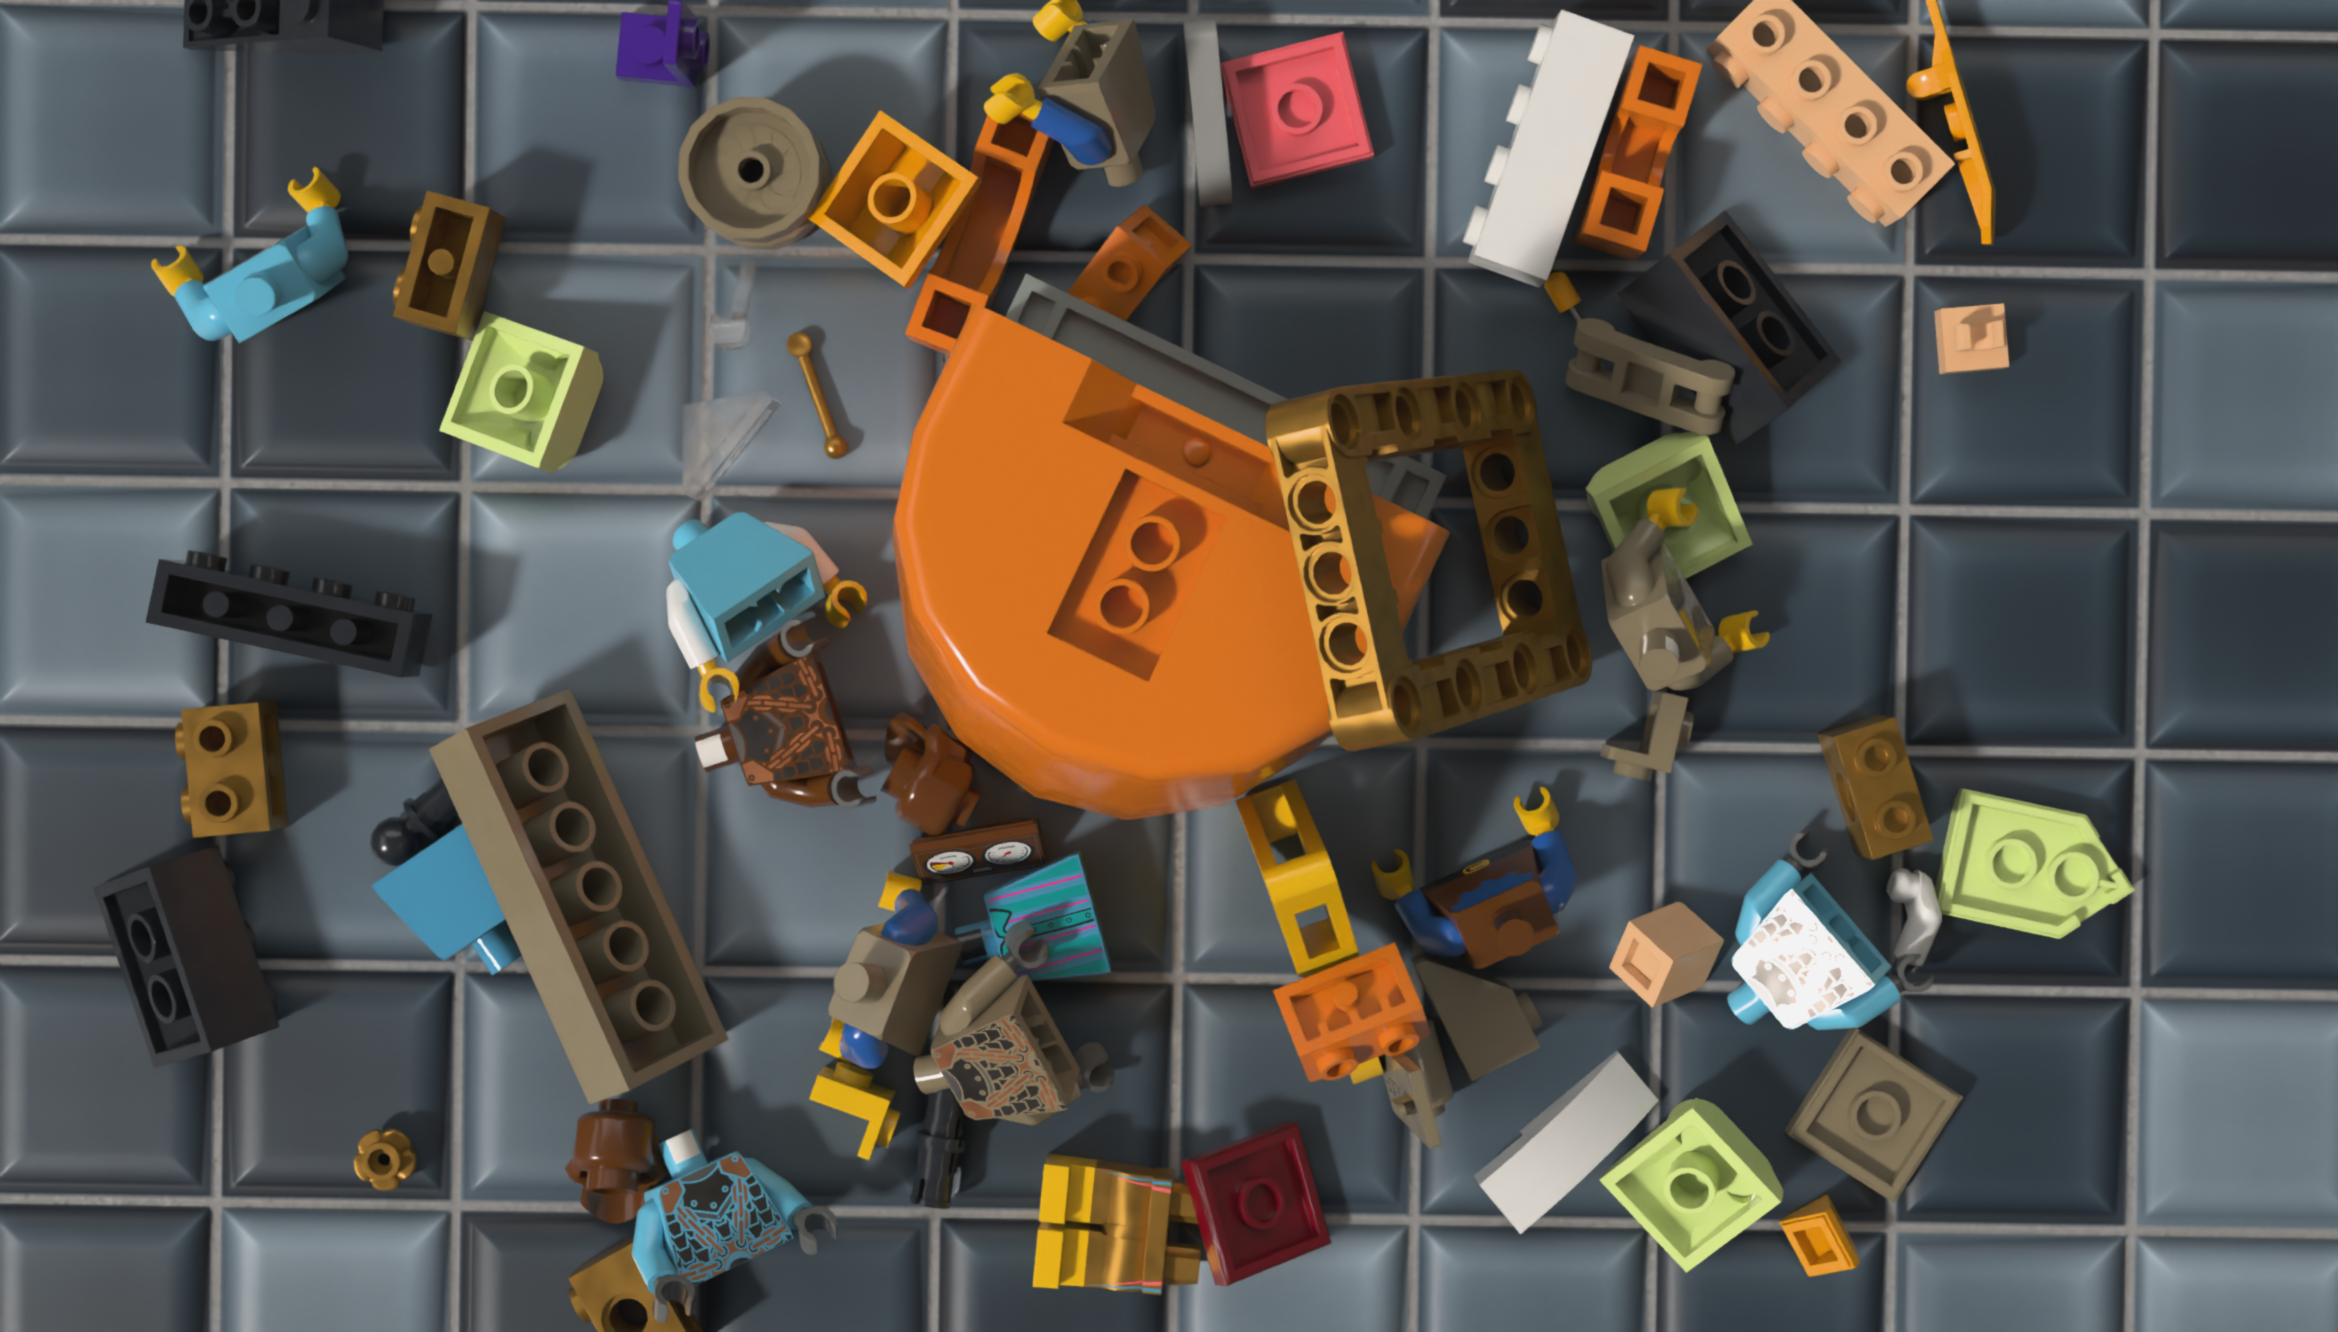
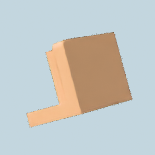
[1609,902,1724,1008]

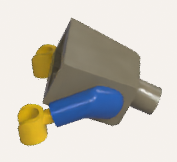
[984,0,1156,187]
[819,870,964,1069]

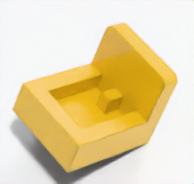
[809,1062,901,1160]

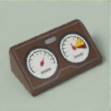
[909,817,1046,885]

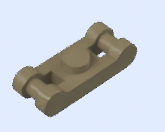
[1565,318,1735,435]

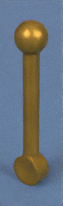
[786,332,848,459]

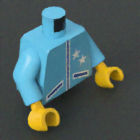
[151,167,348,343]

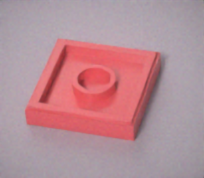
[1220,32,1374,190]

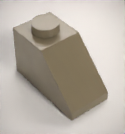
[1410,954,1543,1081]

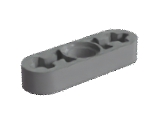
[1183,18,1232,207]

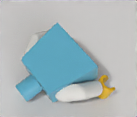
[666,512,867,713]

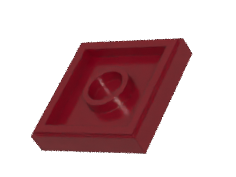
[1181,1121,1332,1286]

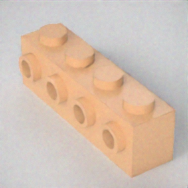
[1706,0,1955,227]

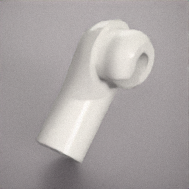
[1887,868,1942,966]

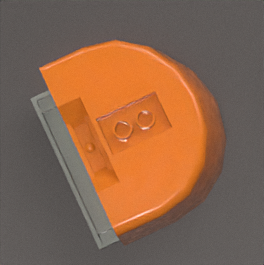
[893,274,1450,820]

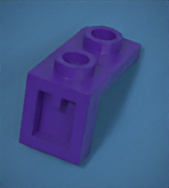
[615,0,710,88]

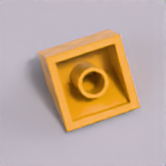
[808,110,982,289]

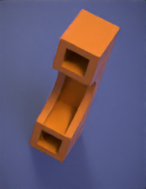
[905,113,1055,355]

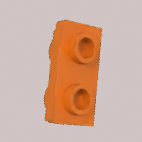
[1273,942,1431,1082]

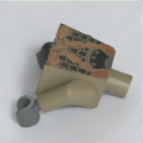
[913,921,1115,1126]

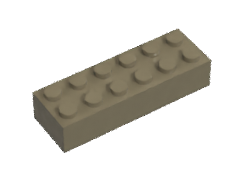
[429,688,729,1105]

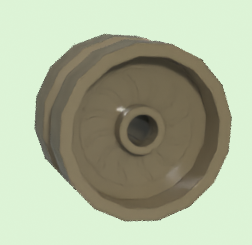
[678,97,832,250]

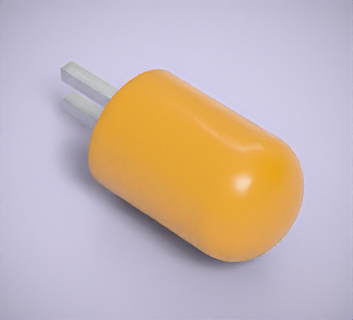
[1544,272,1581,323]

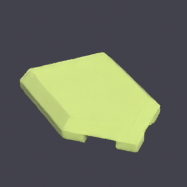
[1935,788,2135,939]

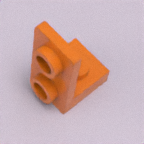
[1067,204,1192,322]

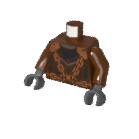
[695,612,877,808]

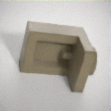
[1600,691,1694,781]

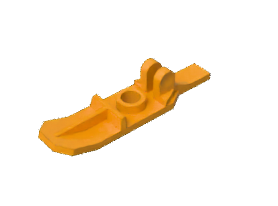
[1906,0,1996,245]

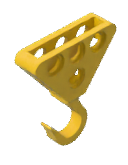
[1235,779,1384,1085]

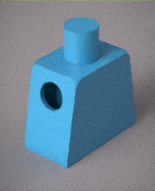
[371,824,522,976]

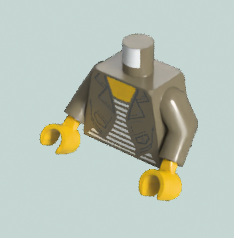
[1601,487,1770,691]

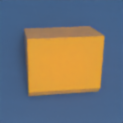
[1779,1194,1860,1277]

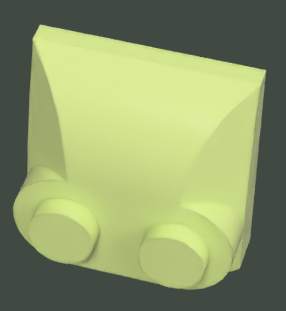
[439,311,603,473]
[1585,431,1753,579]
[1600,1098,1784,1273]

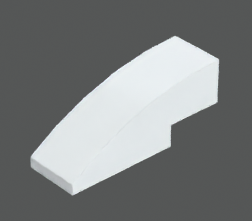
[1474,1050,1659,1234]

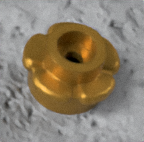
[353,1128,417,1191]

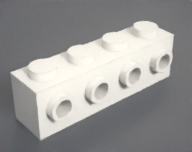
[1463,9,1634,288]

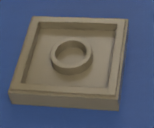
[1784,1028,1963,1203]

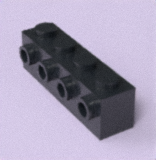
[146,550,433,677]

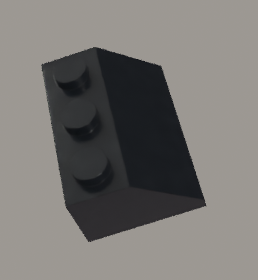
[1617,210,1841,446]
[93,845,280,1068]

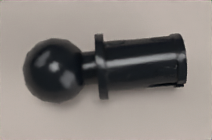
[370,778,458,866]

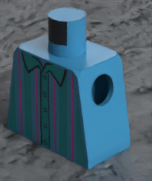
[955,849,1112,981]

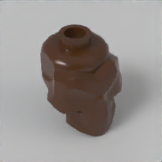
[880,712,981,836]
[565,1099,668,1224]

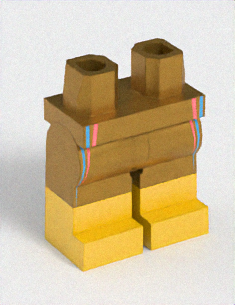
[1033,1153,1202,1295]

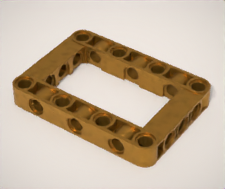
[1265,369,1592,751]

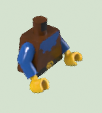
[1371,787,1577,969]

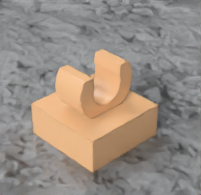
[1934,303,2009,374]

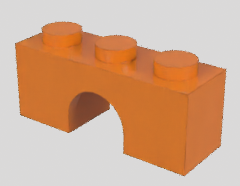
[1573,45,1703,261]

